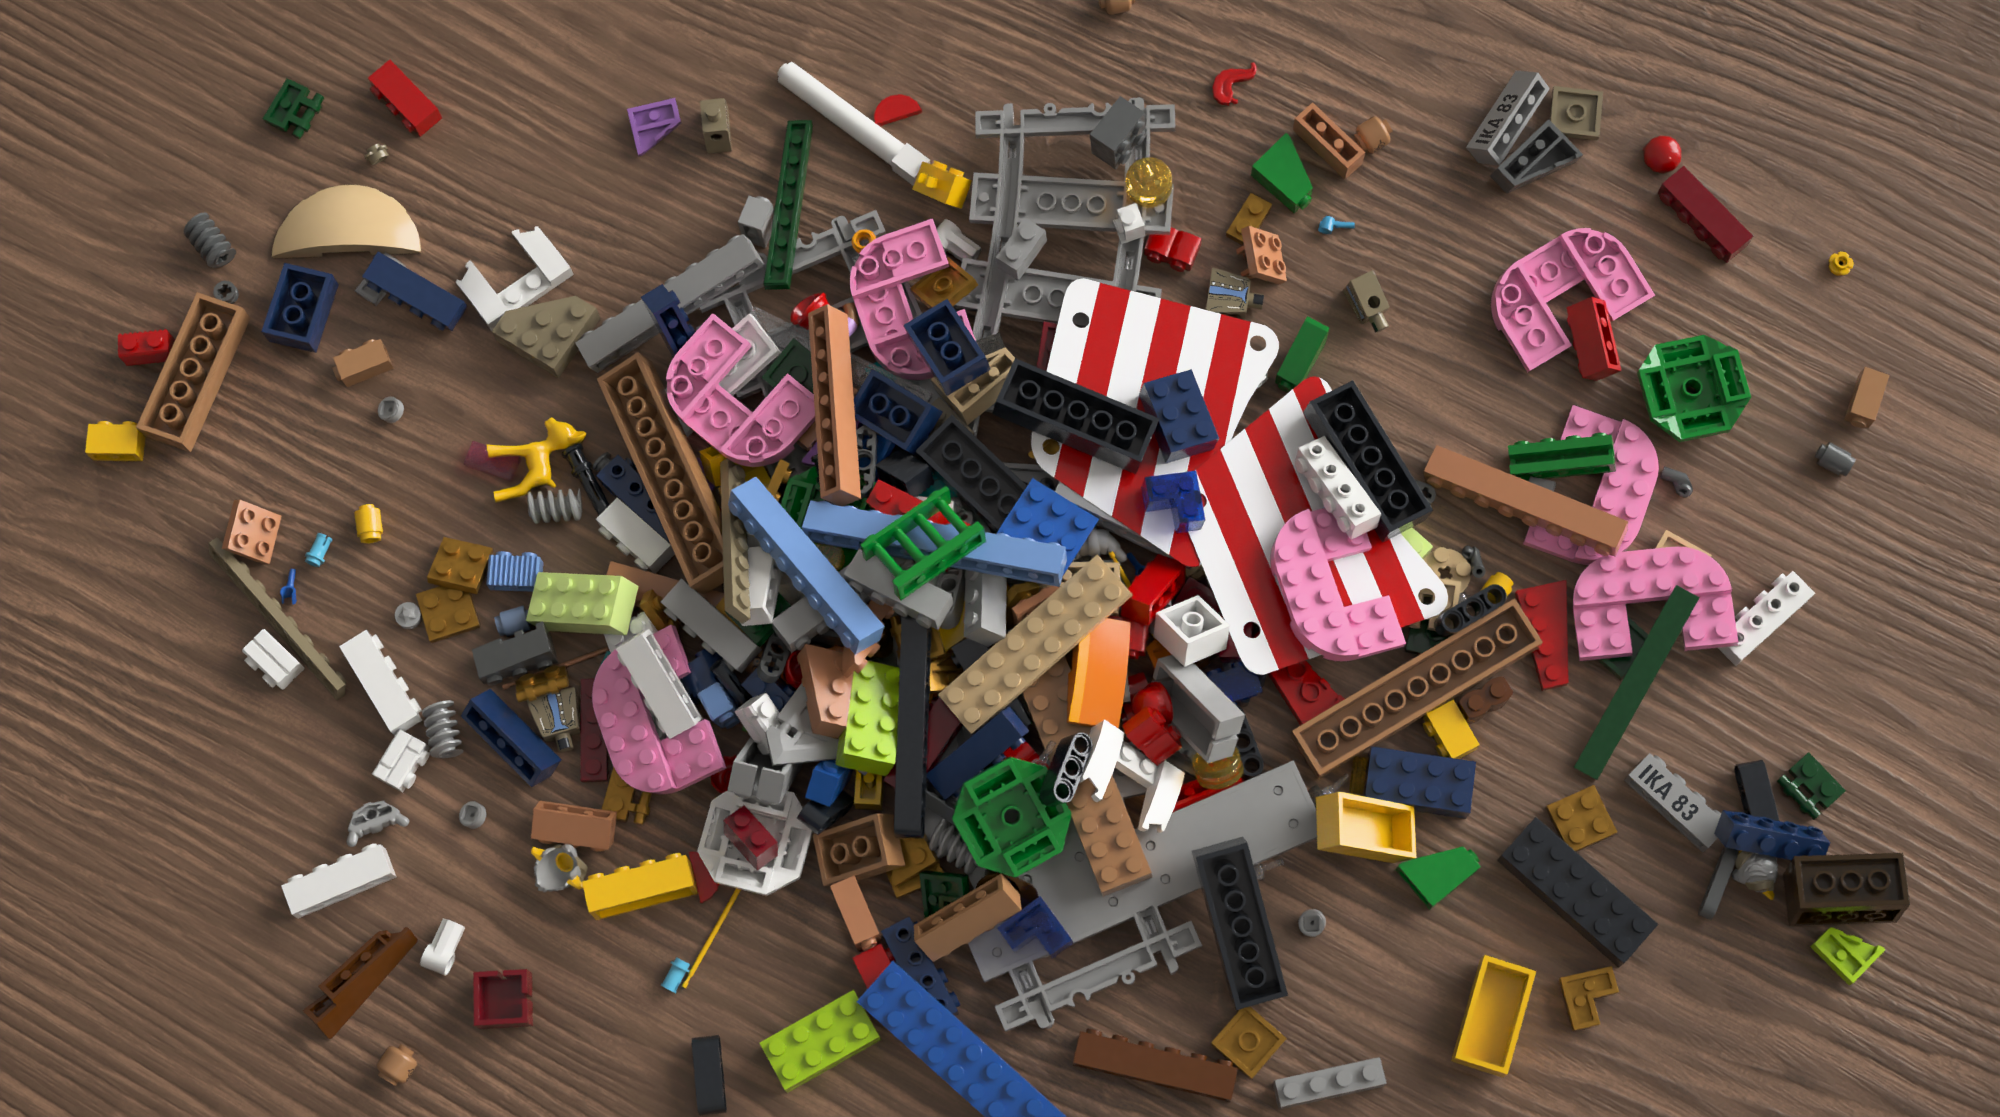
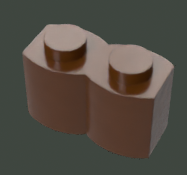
[1457,677,1513,724]

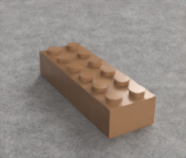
[136,292,250,453]

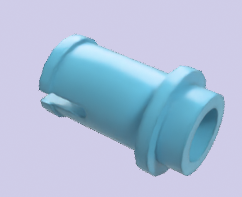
[305,533,332,567]
[660,957,690,993]

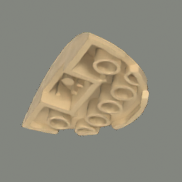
[272,185,421,258]

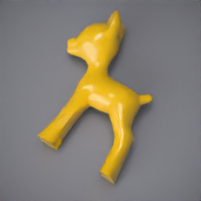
[486,417,586,503]

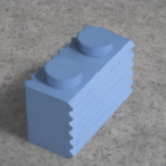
[487,551,544,592]
[697,682,740,729]

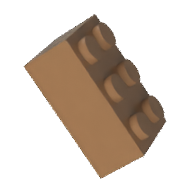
[813,813,905,886]

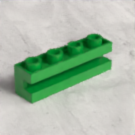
[1508,433,1616,481]

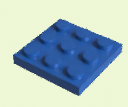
[996,478,1099,576]

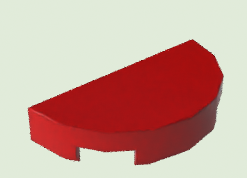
[874,94,922,126]
[689,851,720,904]

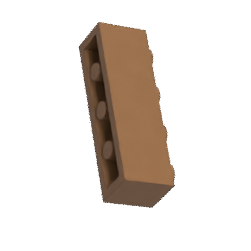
[914,873,1021,962]

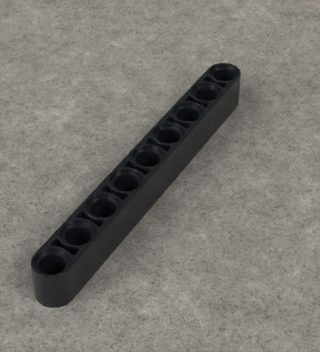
[894,615,932,839]

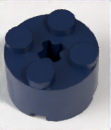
[679,649,737,705]

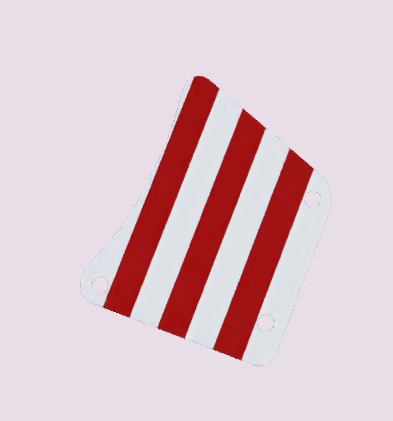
[1031,278,1279,567]
[1178,376,1448,675]

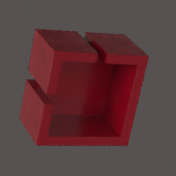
[473,969,533,1029]

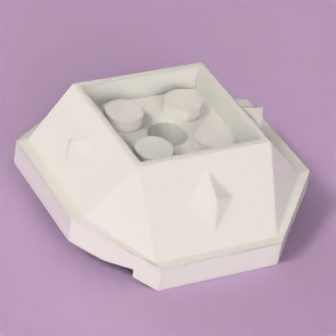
[697,791,813,896]

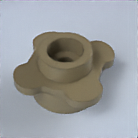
[364,144,389,165]

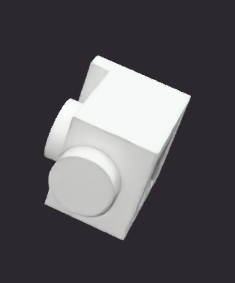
[1113,203,1145,244]

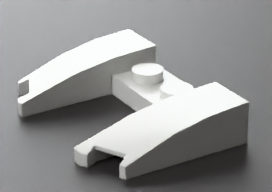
[456,226,574,331]
[1080,720,1185,833]

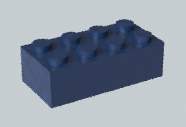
[1363,746,1476,819]

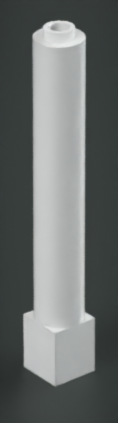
[777,62,930,186]

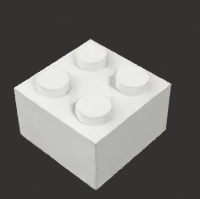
[1153,595,1230,667]

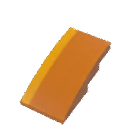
[1067,618,1130,728]

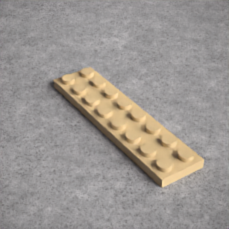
[938,554,1133,735]

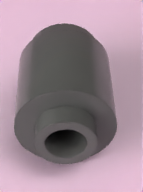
[1815,442,1856,477]

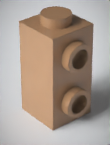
[332,339,394,387]
[1844,367,1889,428]

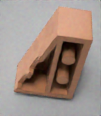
[797,644,854,739]

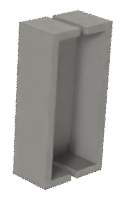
[1151,655,1245,763]
[728,737,803,805]

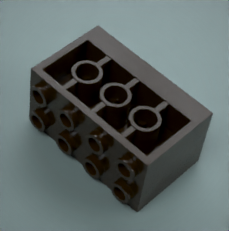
[1783,853,1910,926]

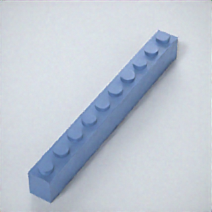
[802,501,1067,587]

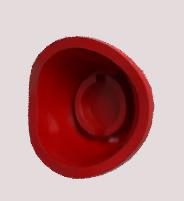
[790,292,830,330]
[1131,681,1173,725]

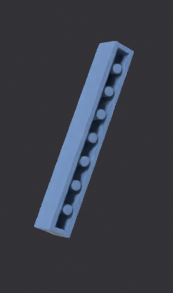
[728,477,884,655]

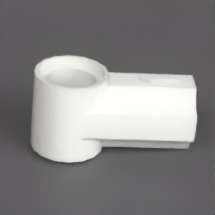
[937,219,981,262]
[420,918,465,976]

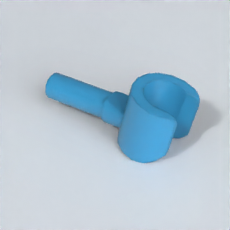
[1318,216,1355,234]

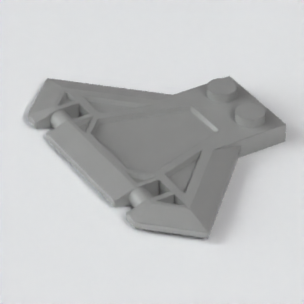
[765,683,868,776]

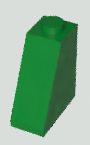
[1251,133,1313,213]
[1275,316,1330,393]
[1395,846,1481,910]

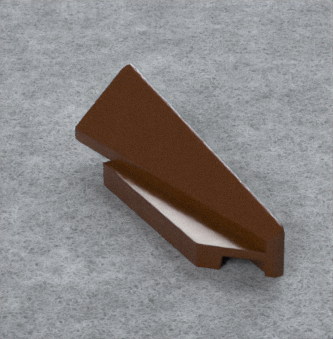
[303,927,418,1039]

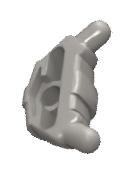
[1073,527,1127,562]
[347,801,409,847]

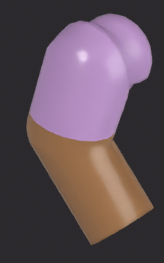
[843,303,859,337]

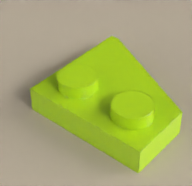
[1810,927,1885,986]

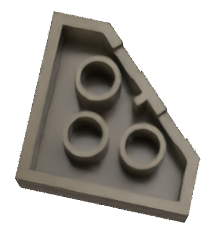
[492,296,601,379]

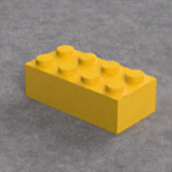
[1316,792,1416,863]
[582,853,698,920]
[1451,955,1536,1078]

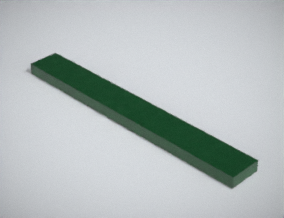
[763,120,813,290]
[1574,585,1700,780]

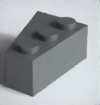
[1490,119,1583,194]
[472,621,559,685]

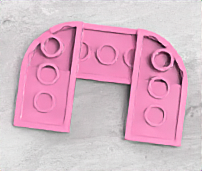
[850,218,976,380]
[1491,228,1655,372]
[666,313,815,467]
[1523,405,1659,565]
[1270,508,1406,661]
[1573,547,1738,661]
[592,625,726,794]

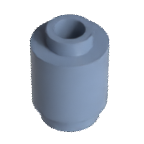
[494,605,532,637]

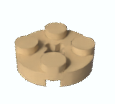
[1423,547,1471,596]

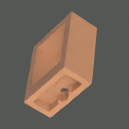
[830,875,882,952]

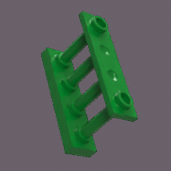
[860,486,986,600]

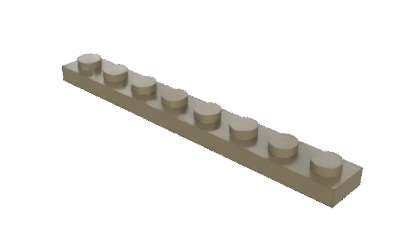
[720,459,751,624]
[209,538,346,700]

